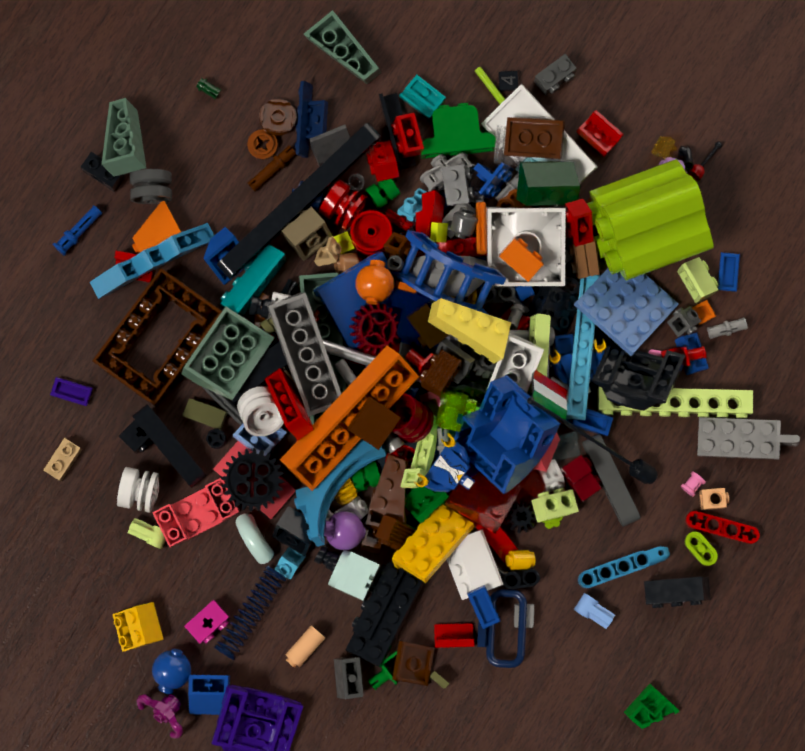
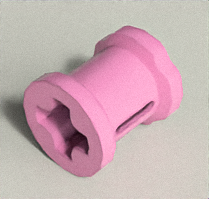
[680,471,706,497]

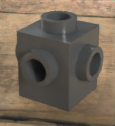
[667,306,702,337]

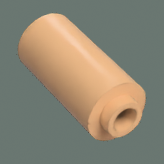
[285,625,325,668]

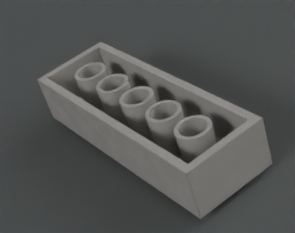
[267,292,341,417]

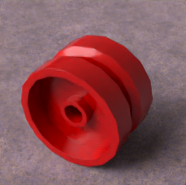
[350,210,392,256]

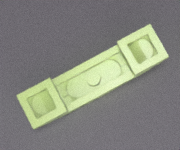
[400,415,437,488]

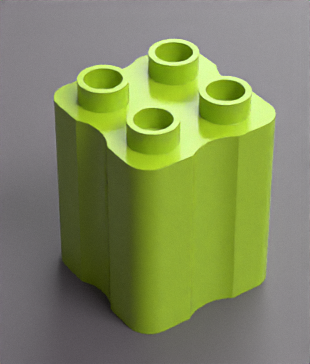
[587,159,714,281]

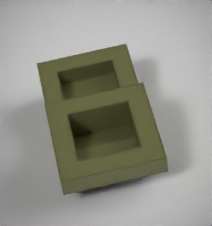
[183,398,228,430]

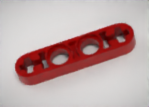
[685,511,760,544]

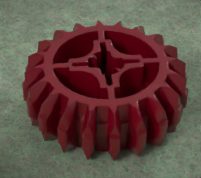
[349,302,401,354]

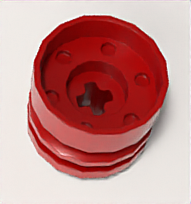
[319,180,367,231]

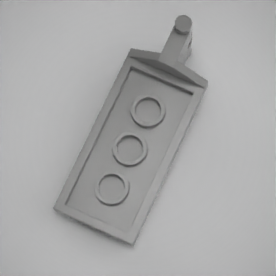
[697,417,800,460]

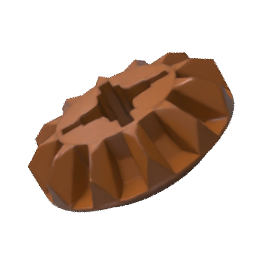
[247,129,278,160]

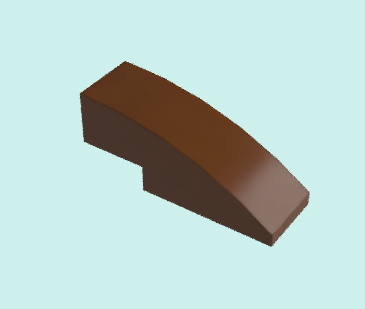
[361,489,383,554]

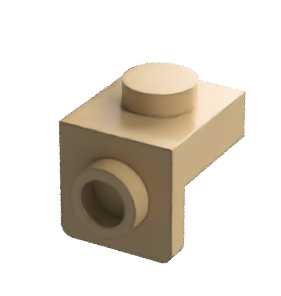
[314,236,342,266]

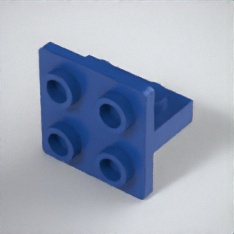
[473,162,514,199]

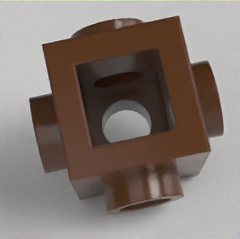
[383,232,412,264]

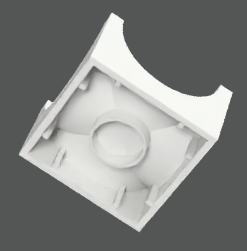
[486,206,565,286]

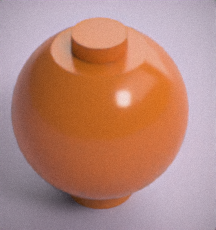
[355,260,394,305]

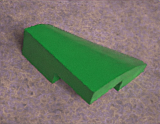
[624,684,680,729]

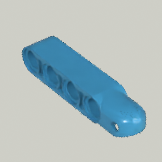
[578,546,670,588]

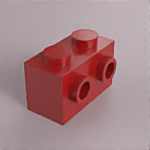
[391,113,424,159]
[366,141,399,182]
[565,199,594,247]

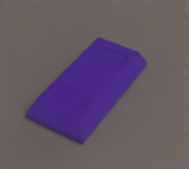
[50,377,93,406]

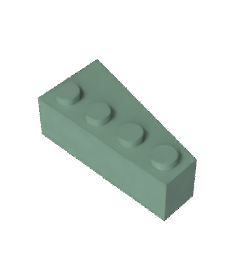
[304,10,381,84]
[102,98,146,176]

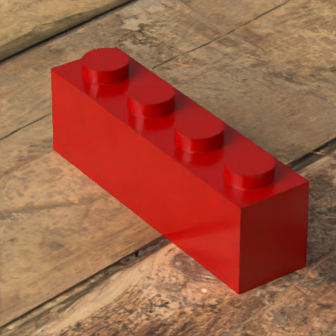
[265,368,314,440]

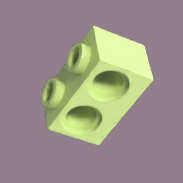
[531,488,579,523]

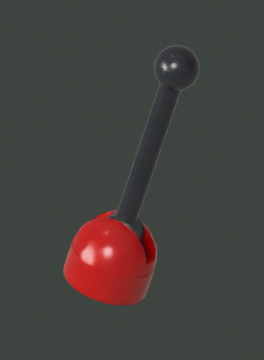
[688,141,722,181]

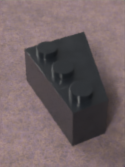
[644,577,711,608]

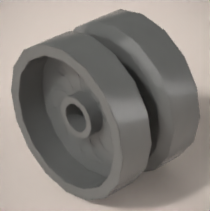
[130,169,172,204]

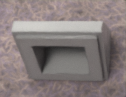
[514,603,534,628]

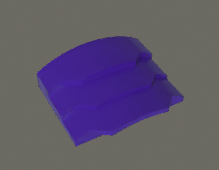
[211,685,303,751]

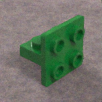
[406,477,449,523]

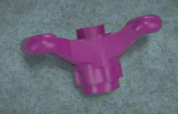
[137,694,183,739]

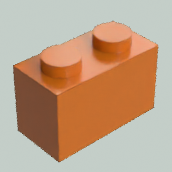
[499,237,544,282]

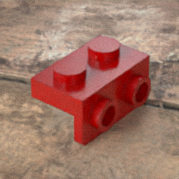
[576,110,623,157]

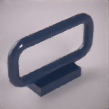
[477,589,527,668]

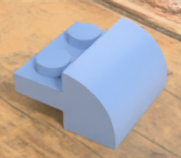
[233,424,287,456]

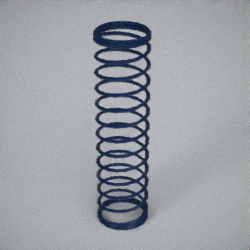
[214,565,287,660]

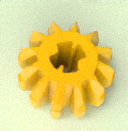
[334,478,357,506]

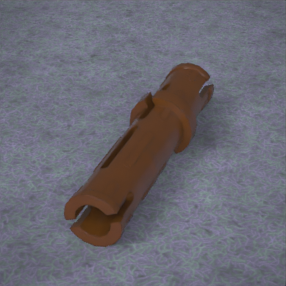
[247,145,296,192]

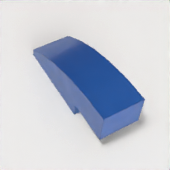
[558,409,613,436]

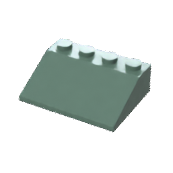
[182,307,274,400]

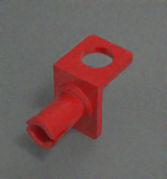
[661,346,706,366]
[405,348,434,380]

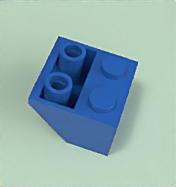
[188,675,230,715]

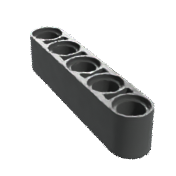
[582,434,641,527]

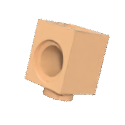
[699,488,729,510]

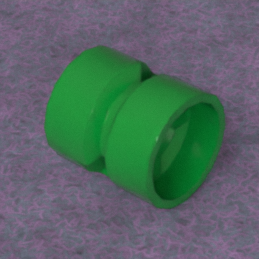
[365,179,401,209]
[352,461,380,493]

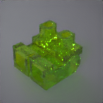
[435,391,477,432]

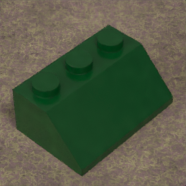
[516,161,580,206]

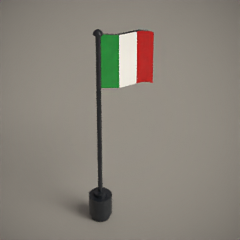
[527,370,658,484]

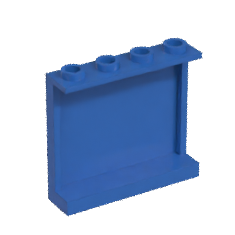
[313,252,414,350]

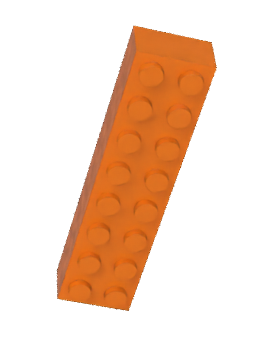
[280,346,419,491]

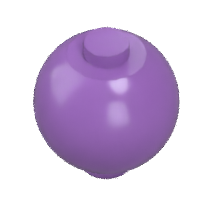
[324,511,366,550]

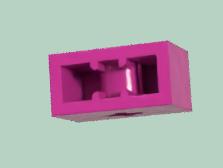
[184,600,230,644]

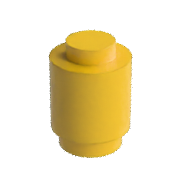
[505,550,535,570]

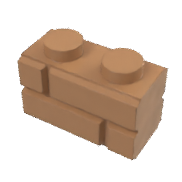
[567,236,600,279]

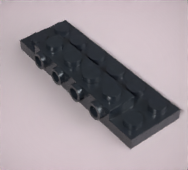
[345,550,424,668]

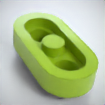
[684,532,718,566]

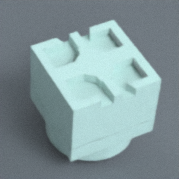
[328,550,380,601]

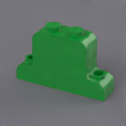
[421,103,497,159]

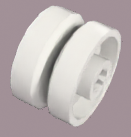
[237,387,284,436]

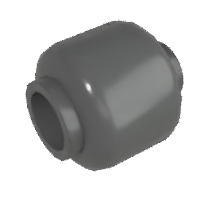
[450,209,478,239]

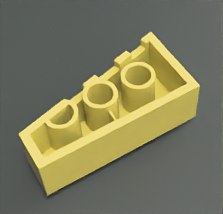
[428,298,511,363]

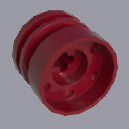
[389,393,434,443]

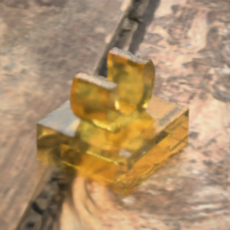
[651,136,677,158]

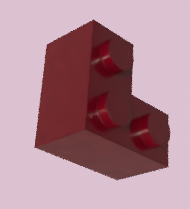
[561,455,602,503]

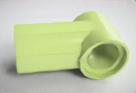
[128,518,166,550]

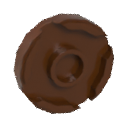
[259,99,297,136]

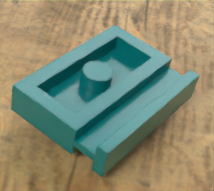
[399,74,446,120]

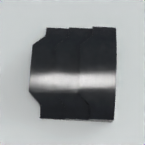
[592,339,685,410]

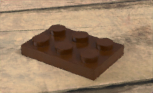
[504,117,565,160]

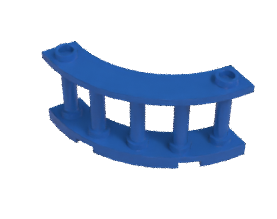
[391,230,506,315]

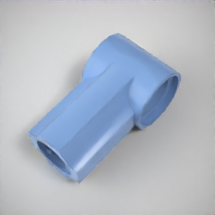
[574,593,615,629]

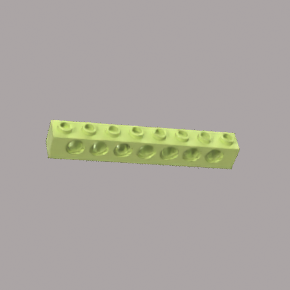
[597,387,753,419]

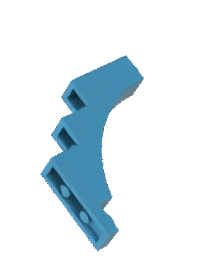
[90,223,214,299]

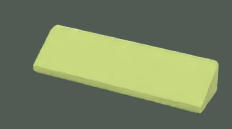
[527,314,551,393]

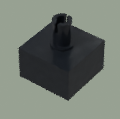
[272,506,314,556]

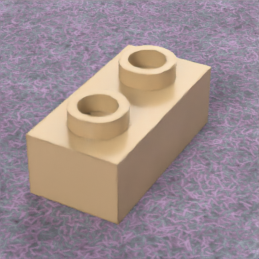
[43,438,82,481]

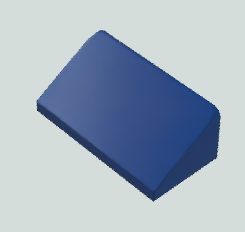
[675,333,709,375]

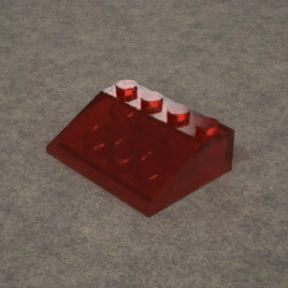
[445,472,531,534]

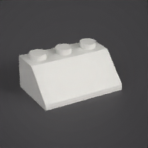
[487,333,544,393]
[447,529,503,600]

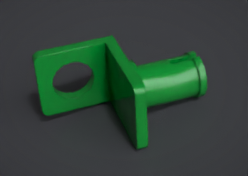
[368,650,399,690]

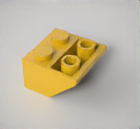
[112,602,164,652]

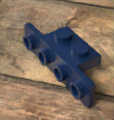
[295,81,328,158]

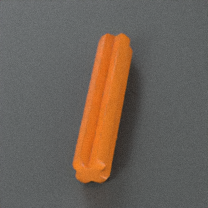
[476,202,487,255]

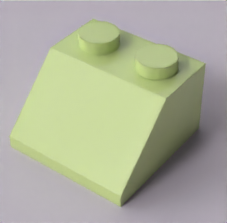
[677,257,719,304]

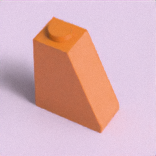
[132,201,181,254]

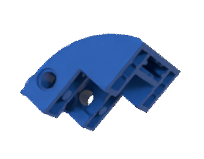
[454,375,560,494]

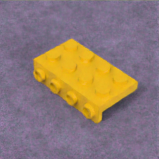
[392,505,475,583]

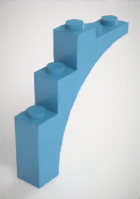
[294,439,387,547]

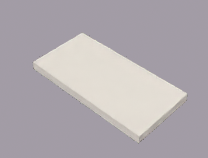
[481,84,598,206]

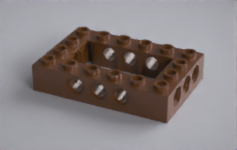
[92,268,222,408]

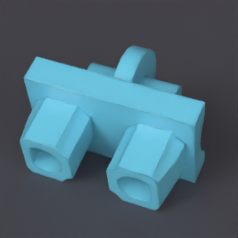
[397,188,427,222]

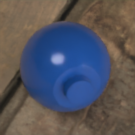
[152,649,191,694]

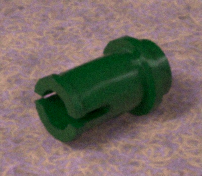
[196,78,221,100]

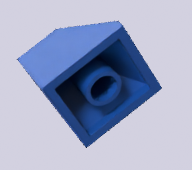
[203,227,253,285]

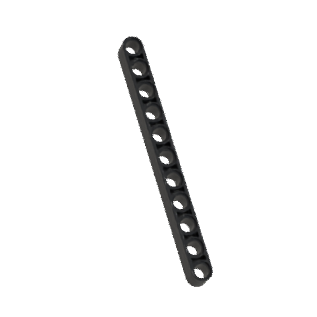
[217,123,382,279]

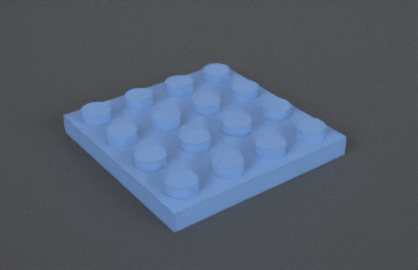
[574,269,679,356]

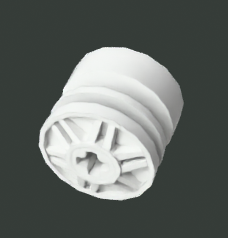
[117,467,159,513]

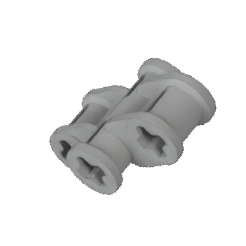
[420,152,475,193]

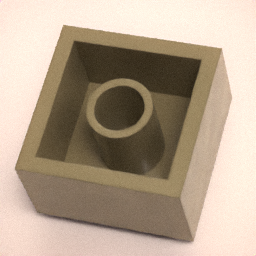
[281,207,332,261]

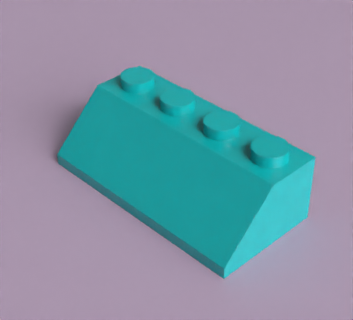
[220,245,287,317]

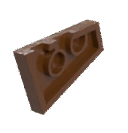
[369,454,408,523]

